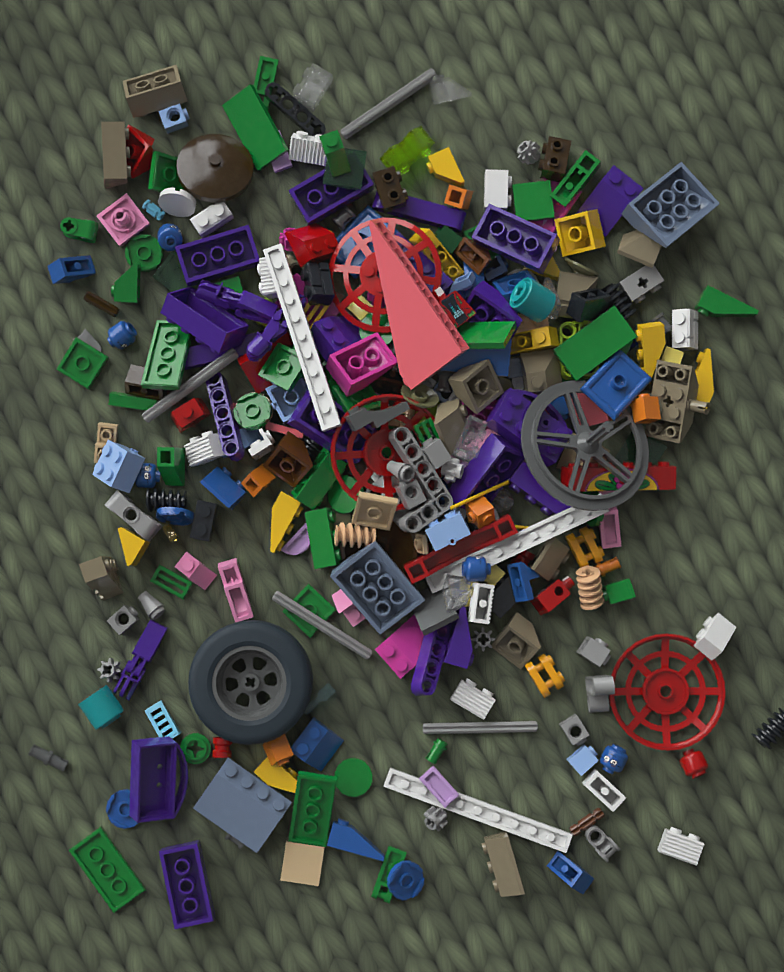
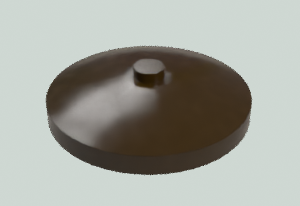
[177,134,253,203]
[340,520,417,576]

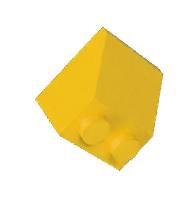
[554,209,606,257]

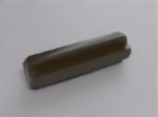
[83,291,120,317]

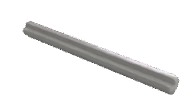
[340,68,437,139]
[142,348,239,423]
[272,591,372,660]
[423,721,538,734]

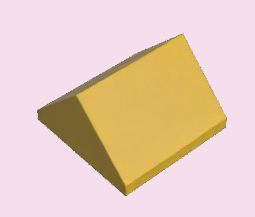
[118,527,150,566]

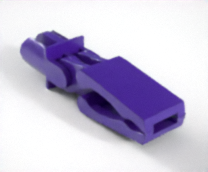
[195,280,278,324]
[246,294,307,361]
[113,619,168,701]

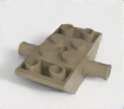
[635,360,710,443]

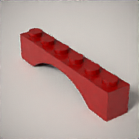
[403,514,518,584]

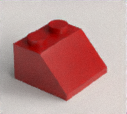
[285,223,341,268]

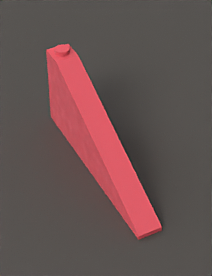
[369,219,469,390]

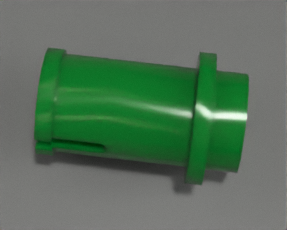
[425,738,448,764]

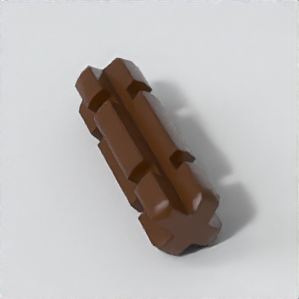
[569,808,605,836]

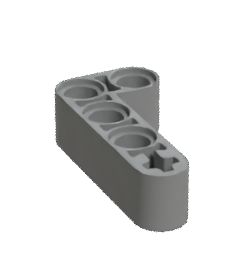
[585,675,615,713]

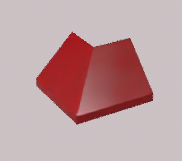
[125,125,155,178]

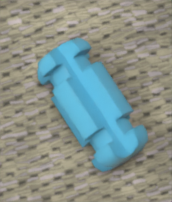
[142,200,165,221]

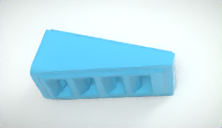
[144,700,181,738]

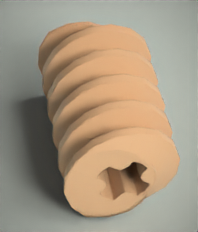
[334,522,376,548]
[576,566,604,610]

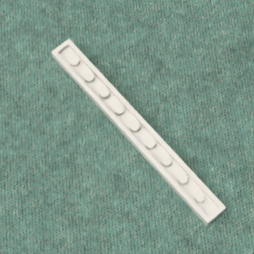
[263,243,342,432]
[426,493,609,593]
[384,767,573,853]

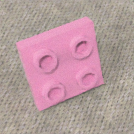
[97,193,150,247]

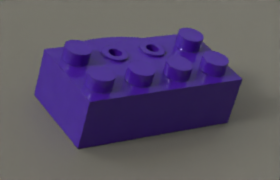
[160,286,249,354]
[484,388,573,467]
[129,736,188,823]

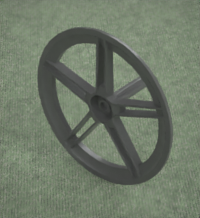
[521,381,649,511]

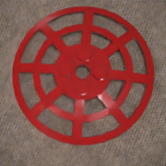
[329,218,443,333]
[330,394,442,511]
[609,633,726,751]

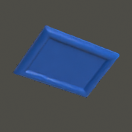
[335,205,398,279]
[580,350,653,421]

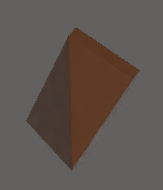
[454,237,491,275]

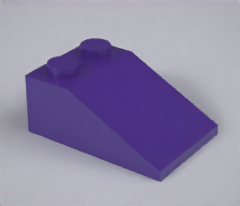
[576,165,644,237]
[466,281,523,338]
[311,316,362,361]
[443,606,474,669]

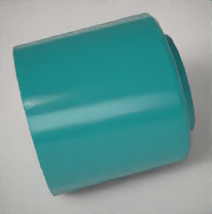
[509,277,556,323]
[78,685,124,730]

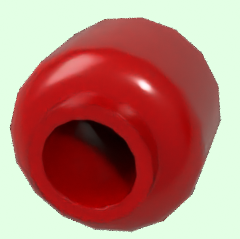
[680,748,709,779]

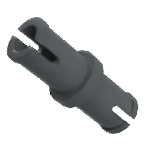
[28,744,69,772]

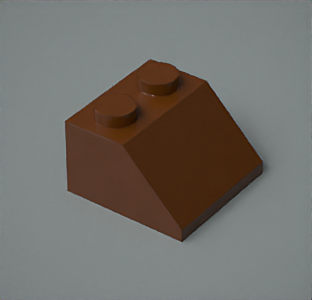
[263,431,313,488]

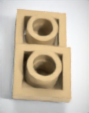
[94,422,118,463]
[414,530,429,554]

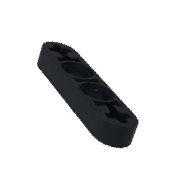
[264,82,326,137]

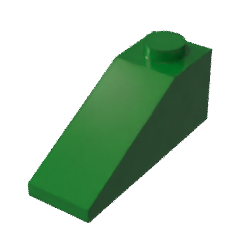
[550,150,601,207]
[694,285,759,317]

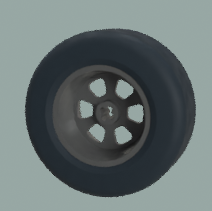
[188,620,313,745]

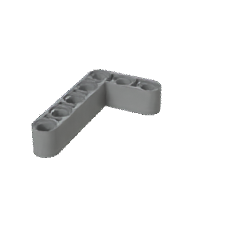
[389,427,453,533]

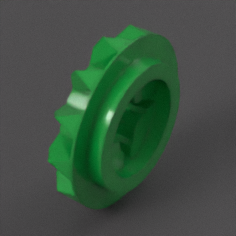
[180,733,211,764]

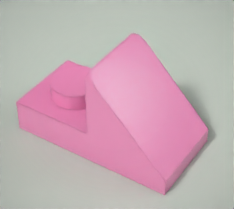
[175,552,217,590]
[332,589,365,627]

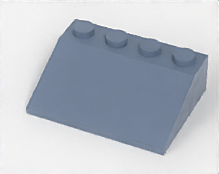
[621,162,720,248]
[330,540,425,634]
[193,758,292,853]

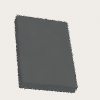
[413,587,459,636]

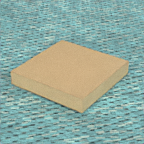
[351,491,398,531]
[280,841,325,886]

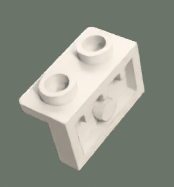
[248,428,276,460]

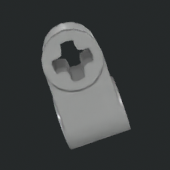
[585,825,621,862]

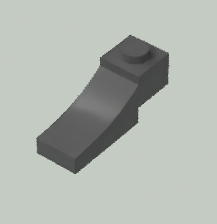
[344,402,410,431]

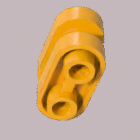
[565,526,605,568]
[524,653,565,698]

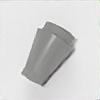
[387,461,415,482]
[138,591,165,620]

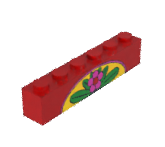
[561,461,677,491]

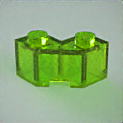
[380,126,435,175]

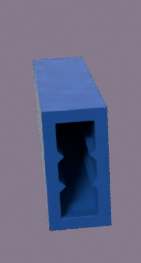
[441,336,512,376]

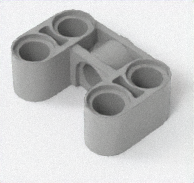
[105,490,163,541]

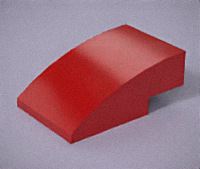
[237,332,293,394]

